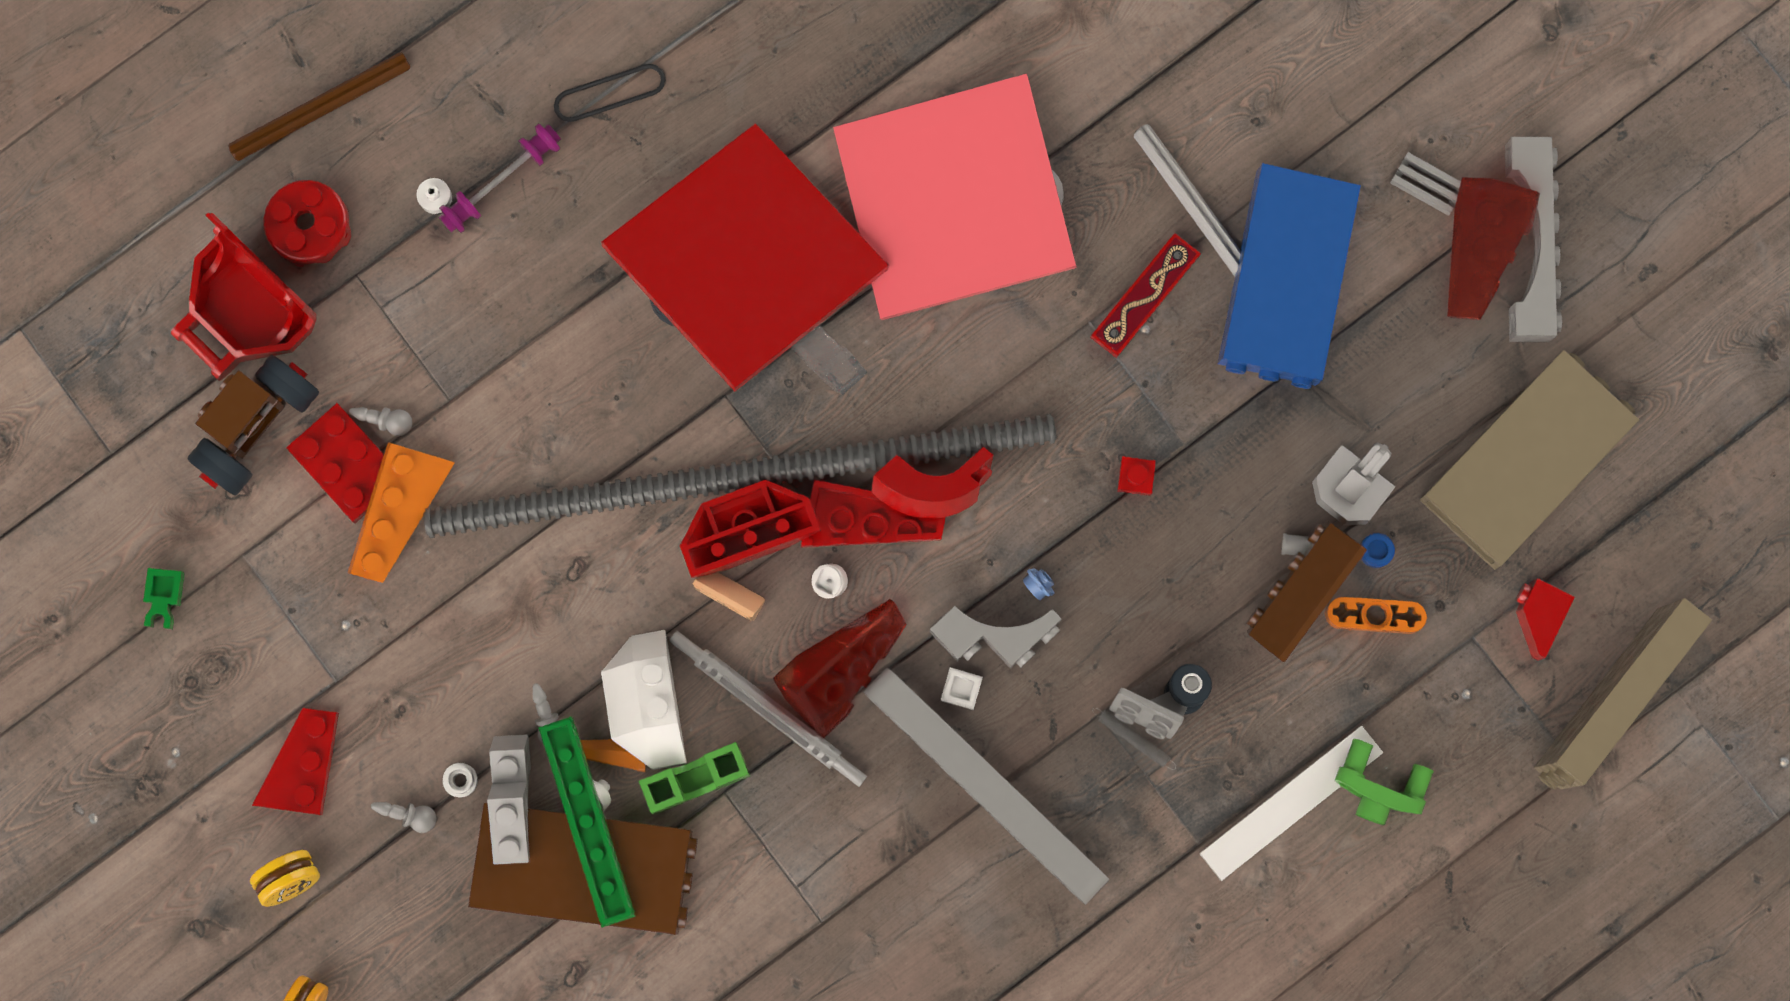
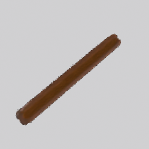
[228,52,410,161]

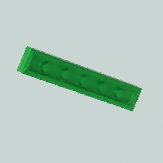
[539,717,636,928]

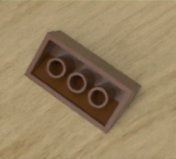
[1246,521,1367,662]

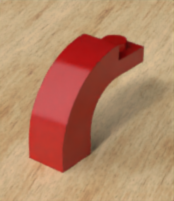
[872,447,993,518]

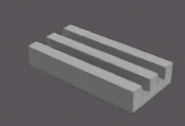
[1390,152,1466,216]

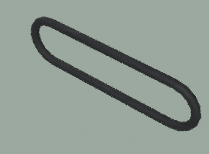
[554,64,666,122]

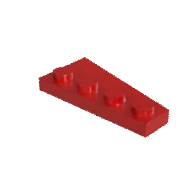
[801,480,946,548]

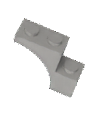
[930,606,1062,669]
[487,734,531,864]

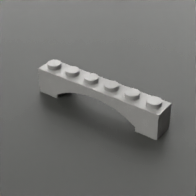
[1505,137,1562,342]

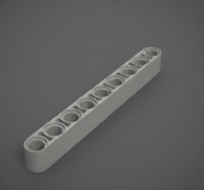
[863,667,1109,905]

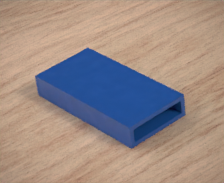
[1217,163,1361,389]

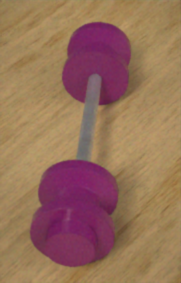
[438,123,561,233]

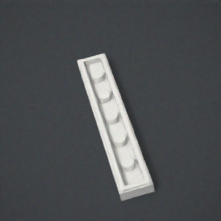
[1199,726,1383,881]

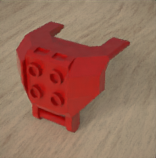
[171,213,317,381]

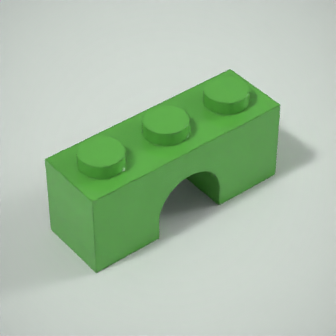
[639,742,751,815]

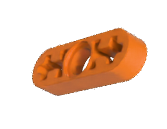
[1325,597,1427,634]

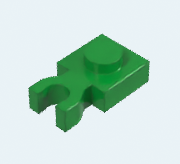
[143,568,185,630]

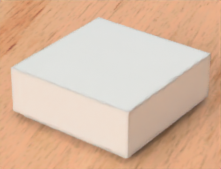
[940,667,983,710]

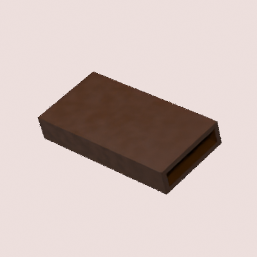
[468,803,698,935]

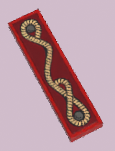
[1090,233,1201,358]

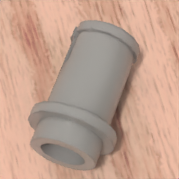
[1281,533,1311,555]

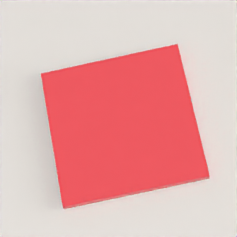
[833,74,1077,320]

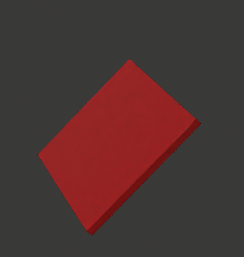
[601,123,889,392]

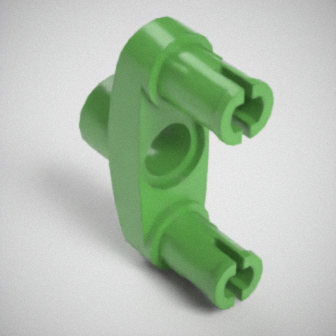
[1335,739,1434,825]

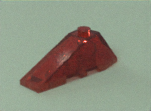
[1447,177,1540,320]
[773,599,907,738]

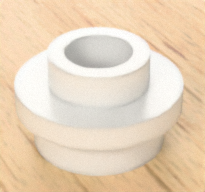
[443,763,478,798]

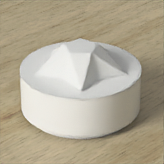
[812,563,848,598]

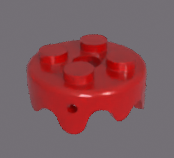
[263,180,351,267]

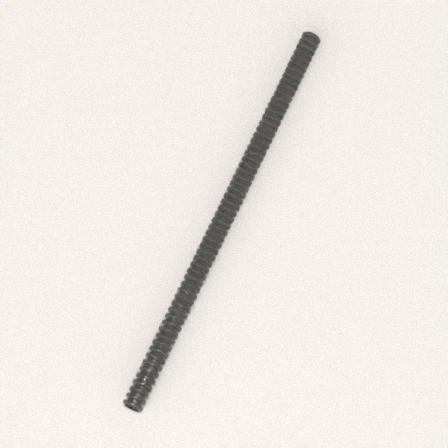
[423,414,1057,538]

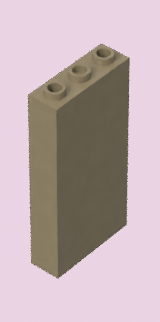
[1420,350,1640,570]
[1534,598,1712,790]

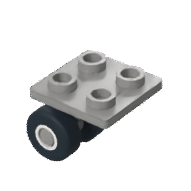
[1109,664,1212,739]

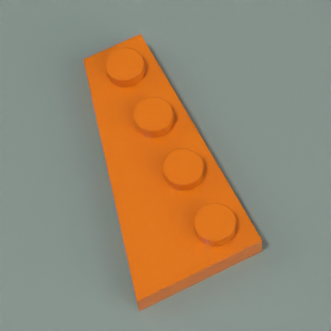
[348,442,455,583]

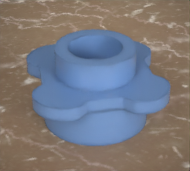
[1023,568,1055,600]

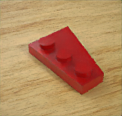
[252,708,339,815]

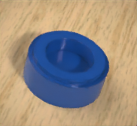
[1361,533,1395,568]

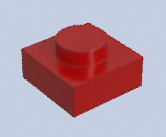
[1117,456,1156,496]

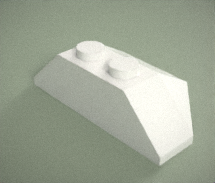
[601,630,687,770]

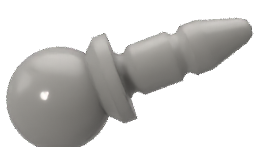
[349,407,413,436]
[533,683,559,745]
[371,802,437,833]

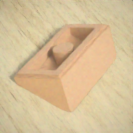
[693,572,765,621]

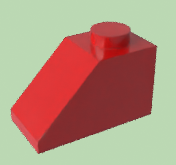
[1516,578,1575,661]

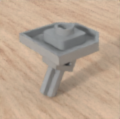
[1312,443,1395,525]

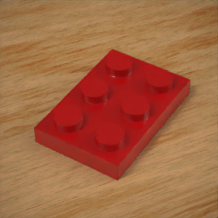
[286,403,384,524]

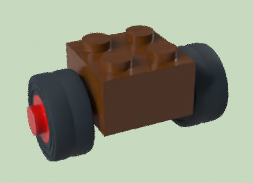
[187,355,319,496]

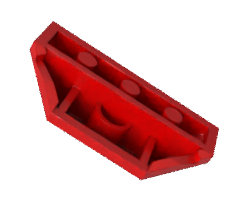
[680,480,821,578]

